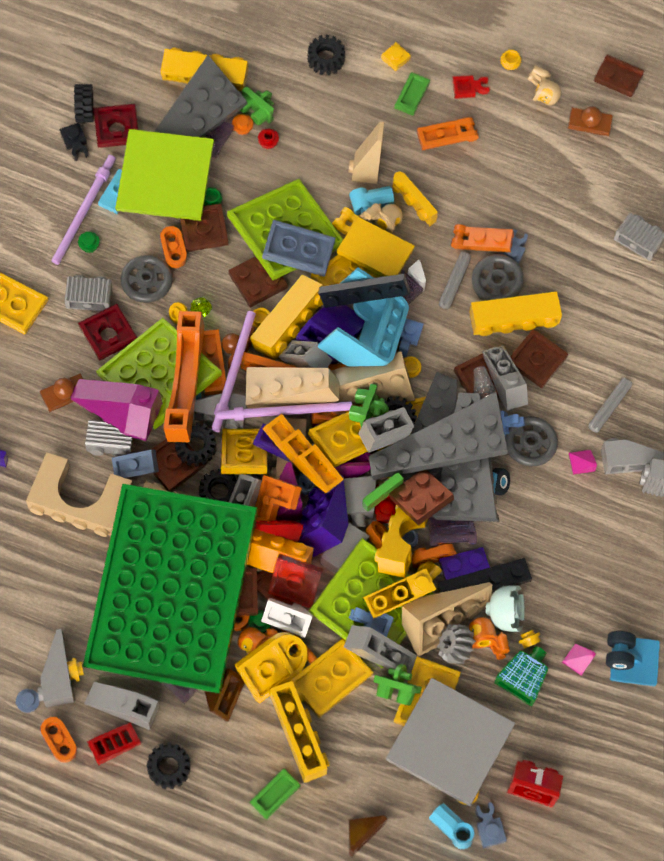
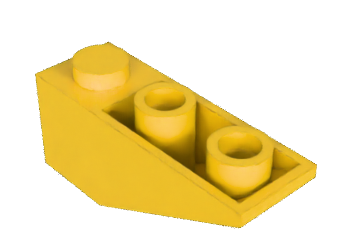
[363,569,436,619]

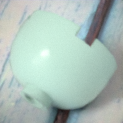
[486,585,525,632]

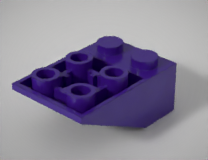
[296,305,365,364]
[294,475,348,557]

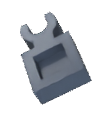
[499,230,528,264]
[475,802,507,848]

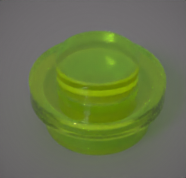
[190,297,212,317]

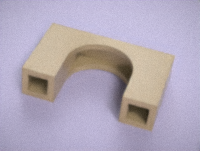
[26,452,133,537]

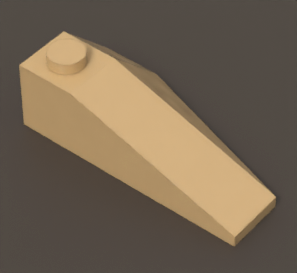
[349,122,384,184]
[402,582,492,656]

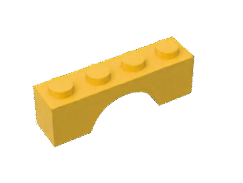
[375,505,429,578]

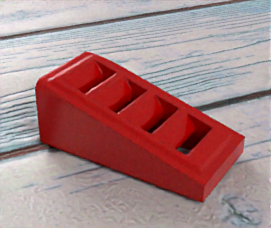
[255,520,304,542]
[87,722,141,766]

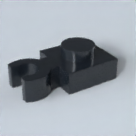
[59,123,89,161]

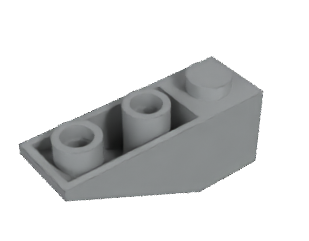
[482,345,528,410]
[193,393,248,429]
[85,682,159,730]

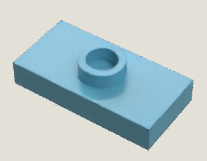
[98,169,122,214]

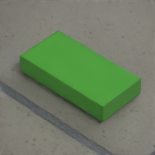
[394,72,430,116]
[362,472,404,512]
[250,769,301,820]

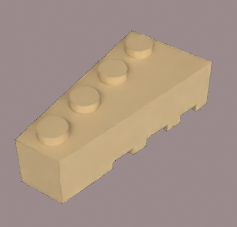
[331,351,415,405]
[245,367,339,418]

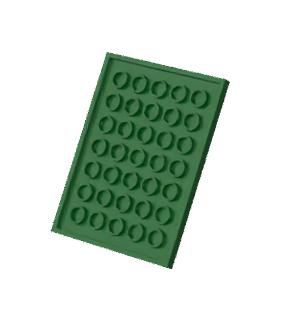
[83,484,258,694]

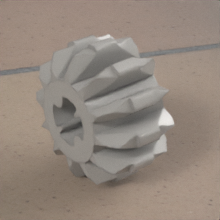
[437,624,475,664]

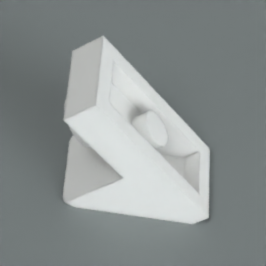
[261,598,313,638]

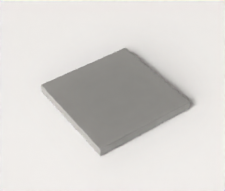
[386,678,515,806]

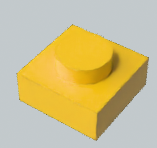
[381,42,411,71]

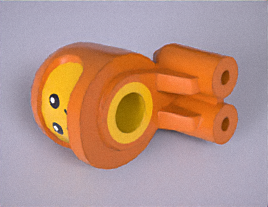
[468,617,510,660]
[238,627,279,654]

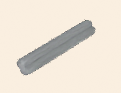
[439,252,471,310]
[588,378,632,433]

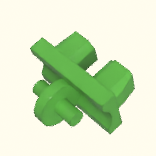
[240,86,274,126]
[349,384,389,427]
[373,664,422,705]

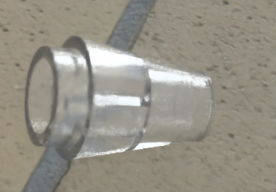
[473,367,495,398]

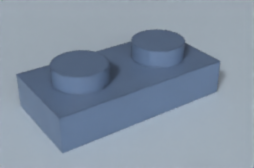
[112,449,159,478]

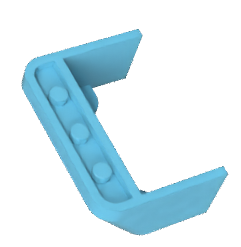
[317,267,409,367]

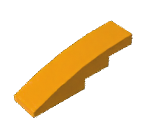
[263,414,344,493]

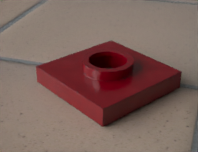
[93,104,138,148]
[78,304,138,361]

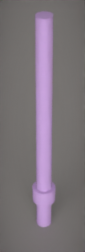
[51,155,116,265]
[211,311,256,433]
[216,401,352,421]

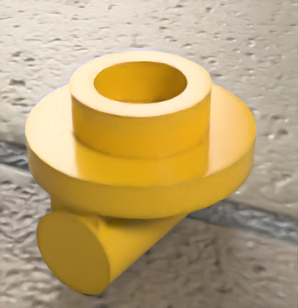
[169,302,188,324]
[417,561,442,581]

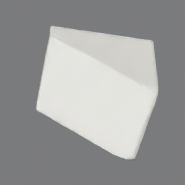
[407,260,426,292]

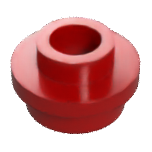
[258,128,279,149]

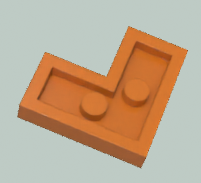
[255,475,301,520]

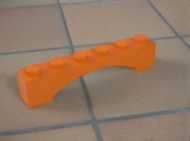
[164,311,205,443]

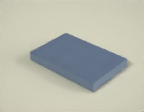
[262,220,335,277]

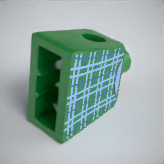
[494,646,548,707]

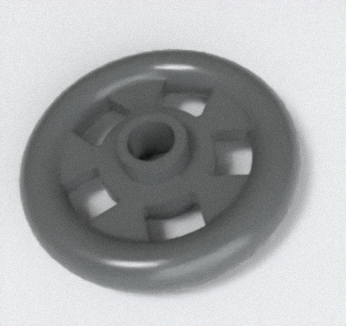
[472,254,524,301]
[120,255,173,303]
[505,416,558,467]

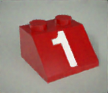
[507,760,563,808]

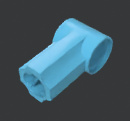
[349,186,395,216]
[429,803,474,849]

